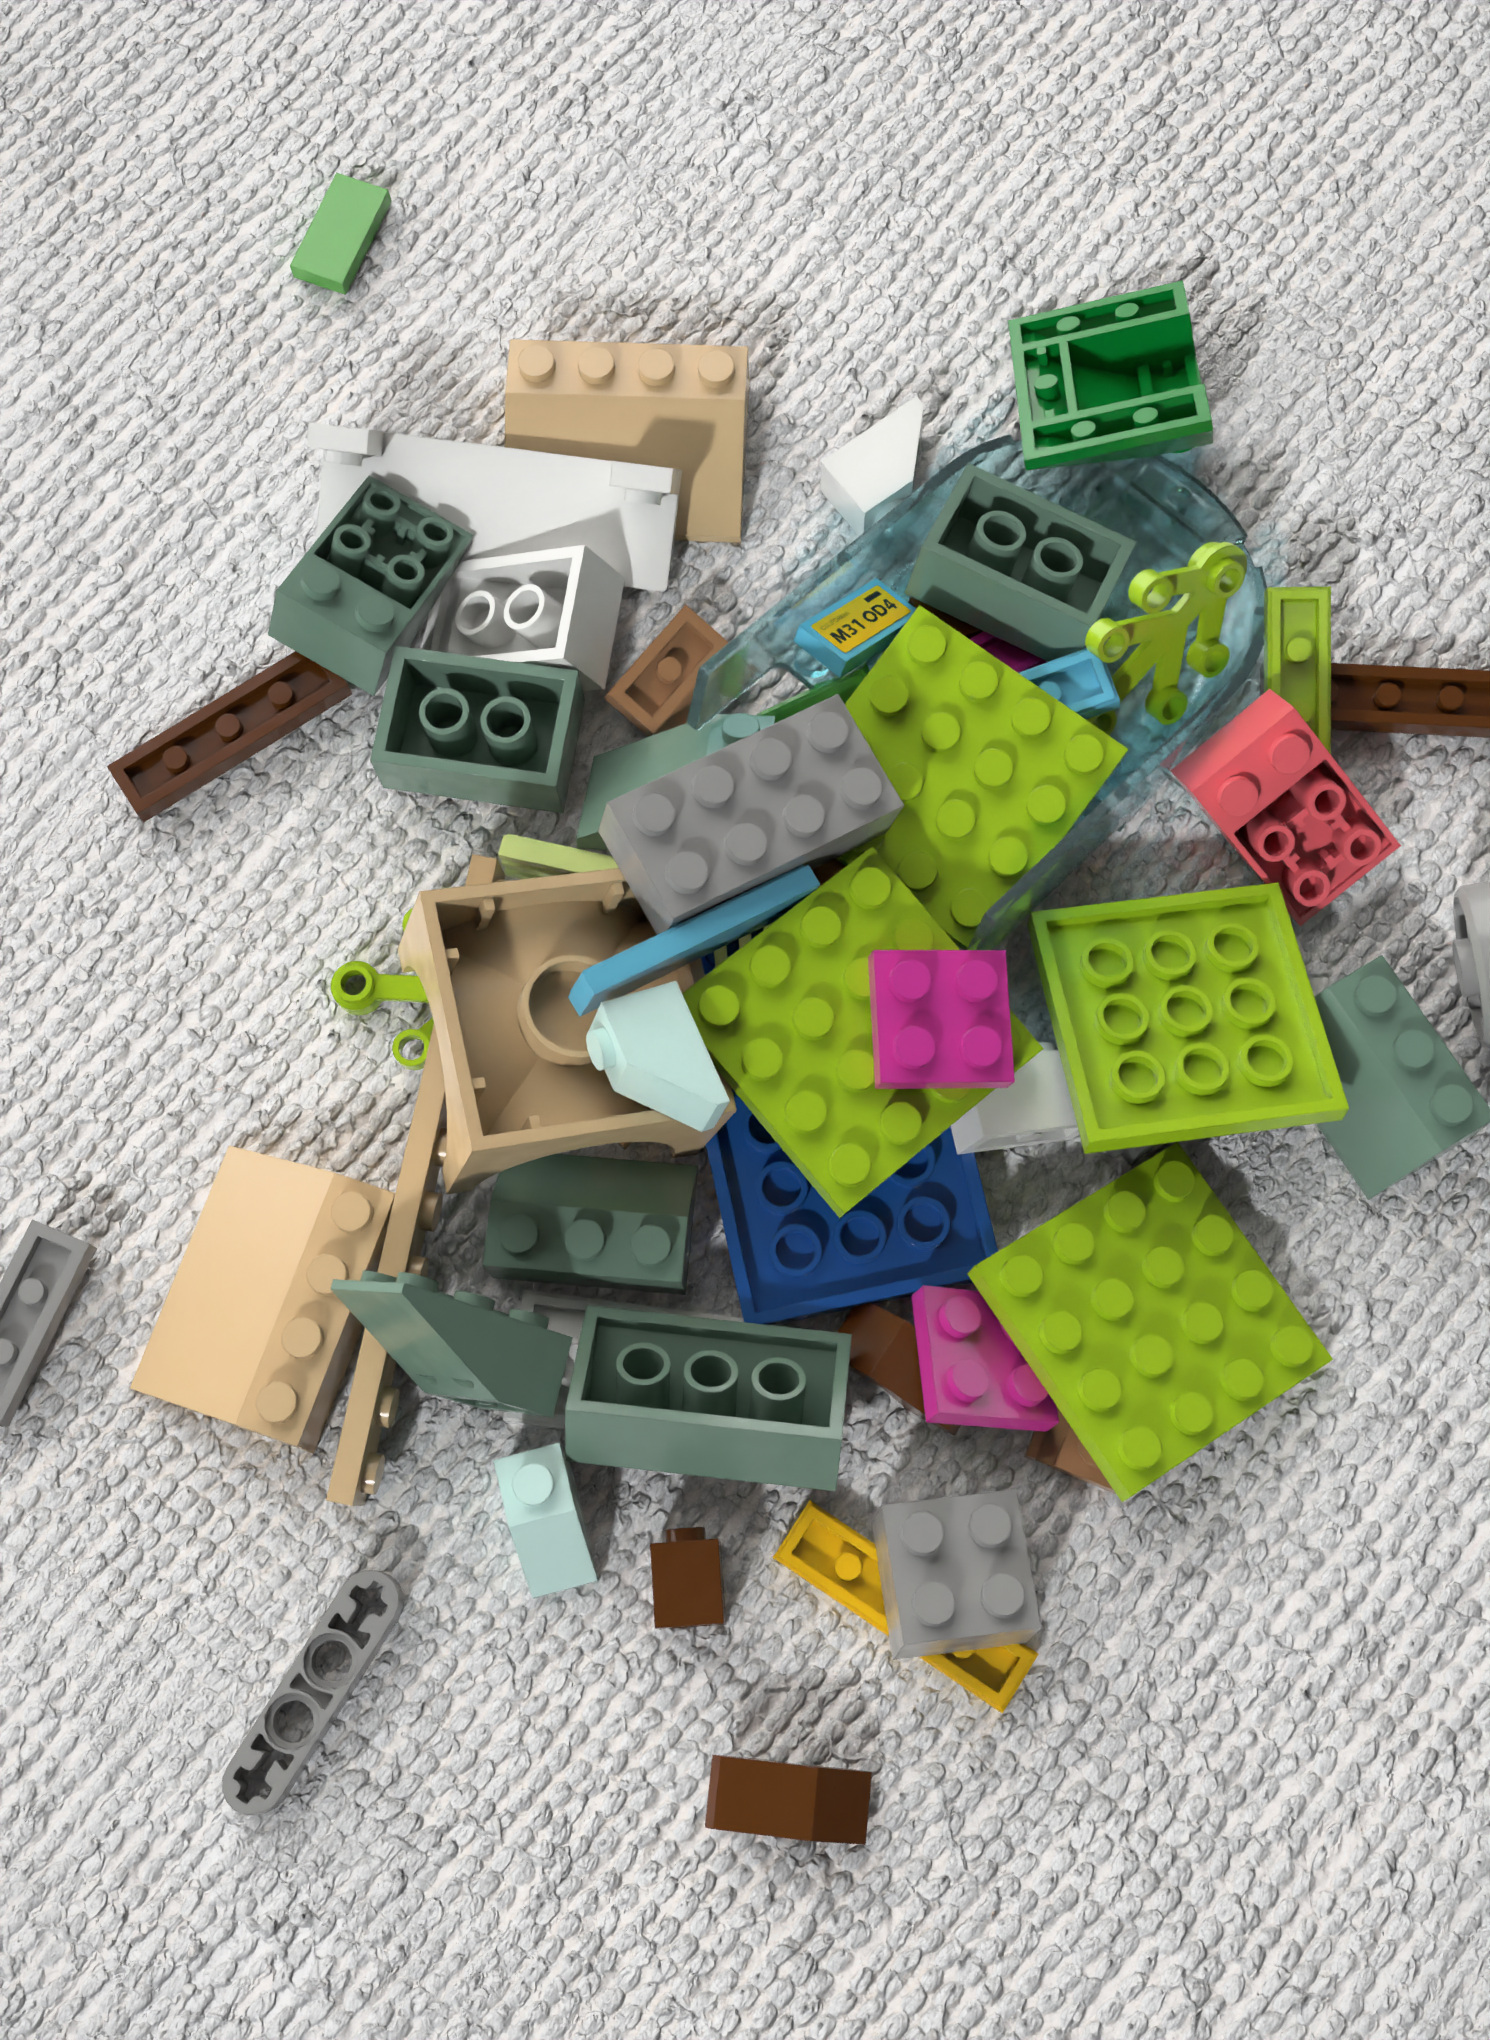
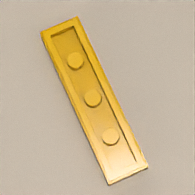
[773,1500,1039,1713]

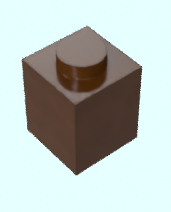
[650,1527,726,1630]

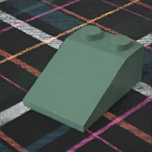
[576,713,775,850]

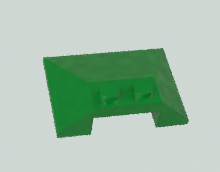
[1008,280,1213,471]

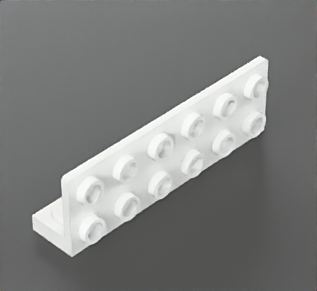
[307,422,682,592]

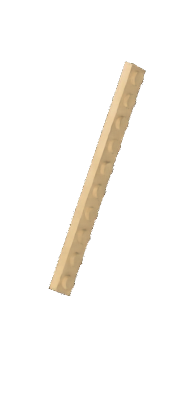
[326,854,509,1506]

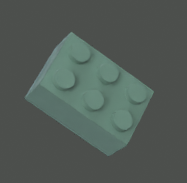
[904,463,1136,662]
[370,646,585,814]

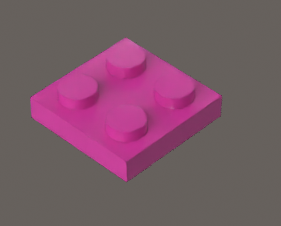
[868,950,1015,1089]
[911,1285,1059,1432]

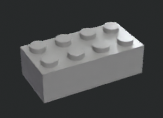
[598,694,904,935]

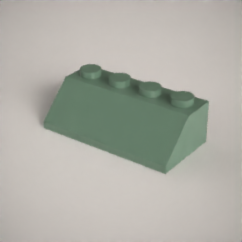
[565,1305,852,1491]

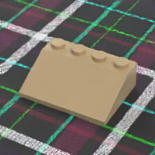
[504,339,750,543]
[130,1146,395,1454]

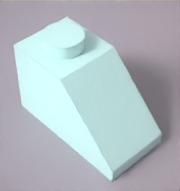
[586,981,730,1132]
[493,1443,599,1598]

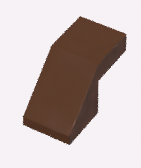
[837,1303,961,1436]
[705,1755,872,1845]

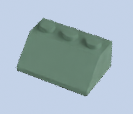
[1315,955,1490,1200]
[483,1154,698,1295]

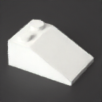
[421,545,625,691]

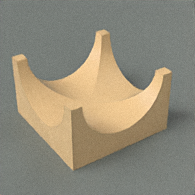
[398,868,737,1194]

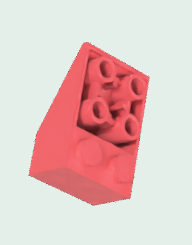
[1170,689,1401,926]

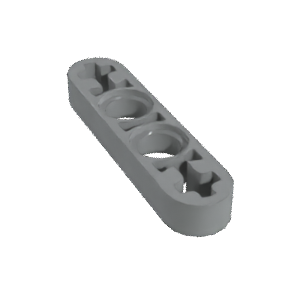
[222,1570,404,1815]

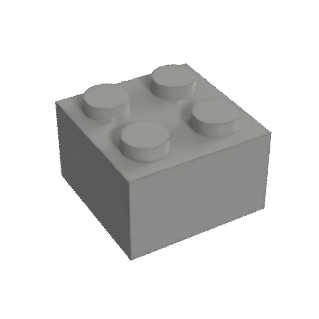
[872,1489,1042,1660]

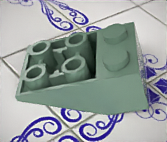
[268,475,474,696]
[331,1270,573,1418]

